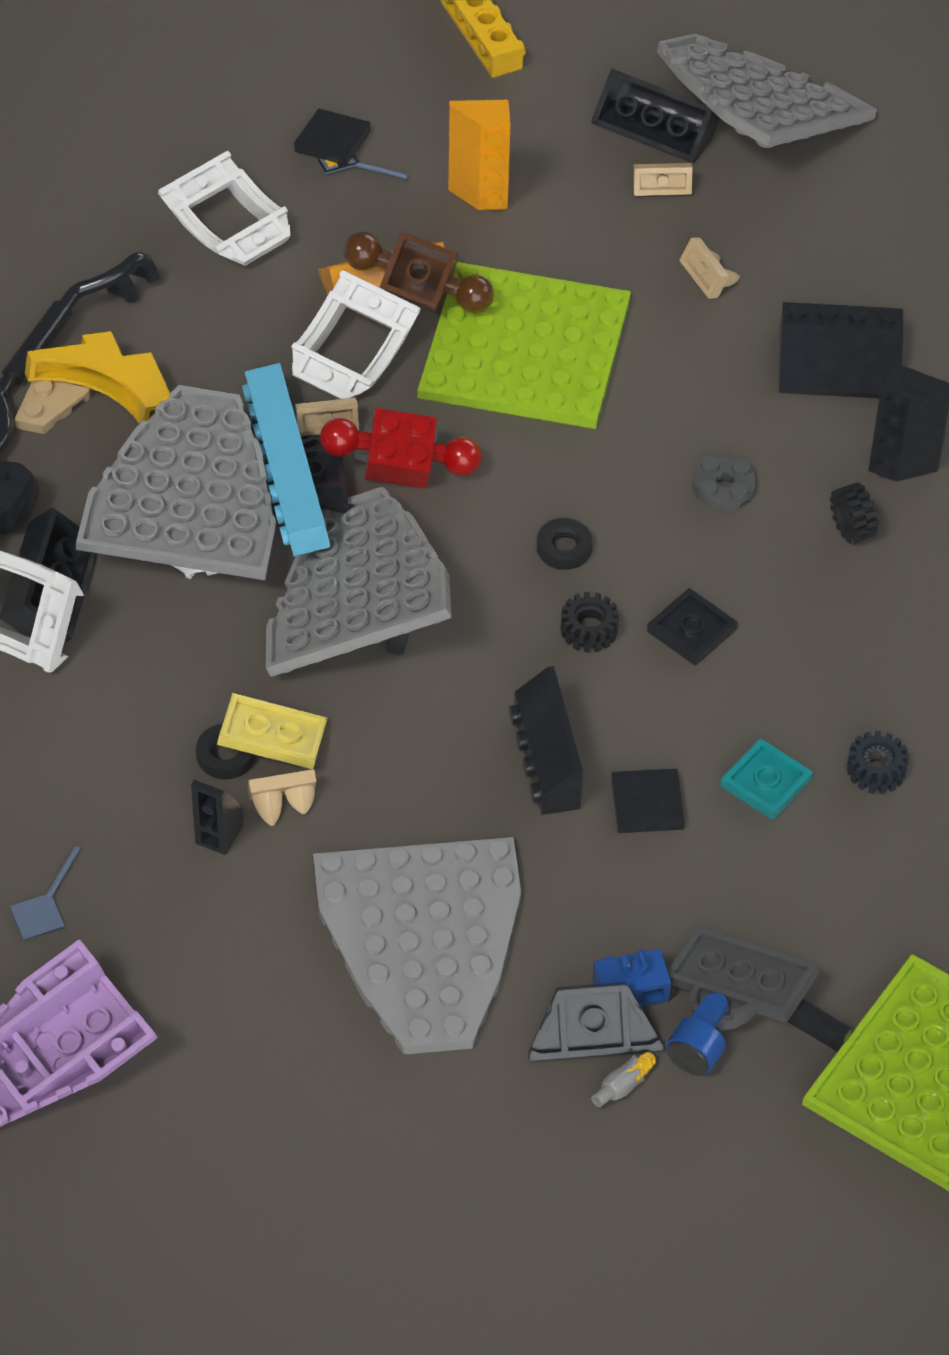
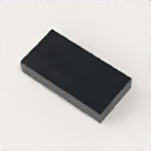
[788,999,851,1052]

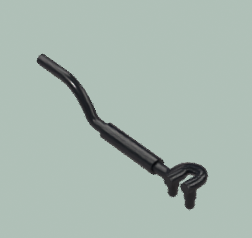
[0,251,160,455]

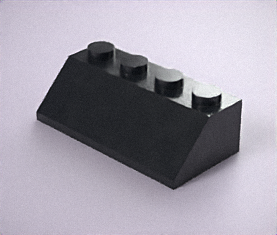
[591,68,720,162]
[868,363,949,482]
[0,508,97,641]
[509,666,583,815]

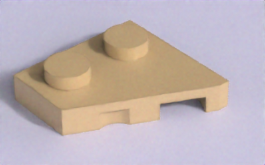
[14,381,91,434]

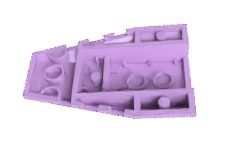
[0,939,158,1126]

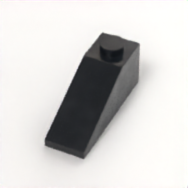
[191,780,243,855]

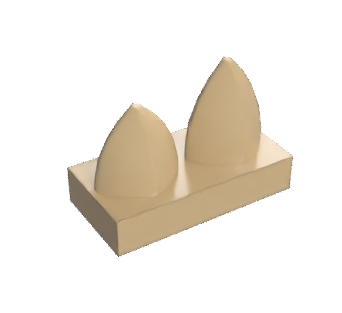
[633,163,692,196]
[679,238,740,299]
[295,398,359,437]
[247,769,317,826]

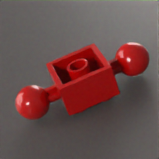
[320,408,482,489]

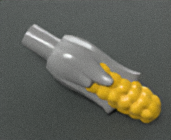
[591,1052,656,1107]

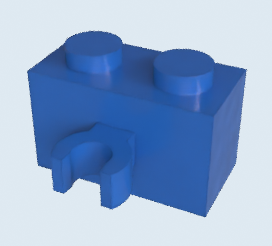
[592,949,671,1007]

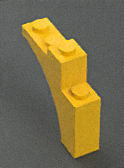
[25,331,170,424]

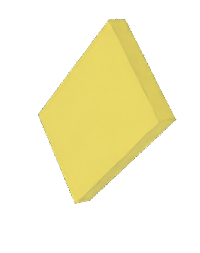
[217,693,327,769]

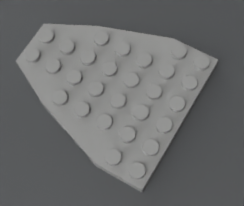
[656,34,877,148]
[76,385,276,580]
[266,486,451,677]
[313,837,521,1054]

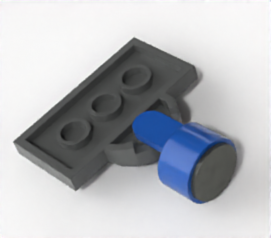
[666,926,819,1075]

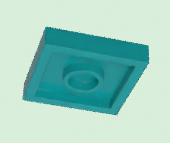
[720,738,813,820]

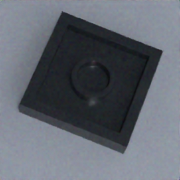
[294,108,371,166]
[647,588,738,666]
[611,768,685,833]

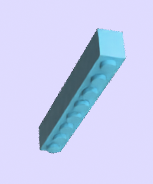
[242,363,330,556]

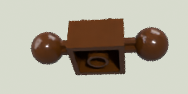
[344,231,494,314]

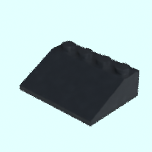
[779,302,903,399]

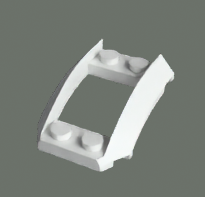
[158,151,291,266]
[291,270,421,399]
[0,551,85,672]

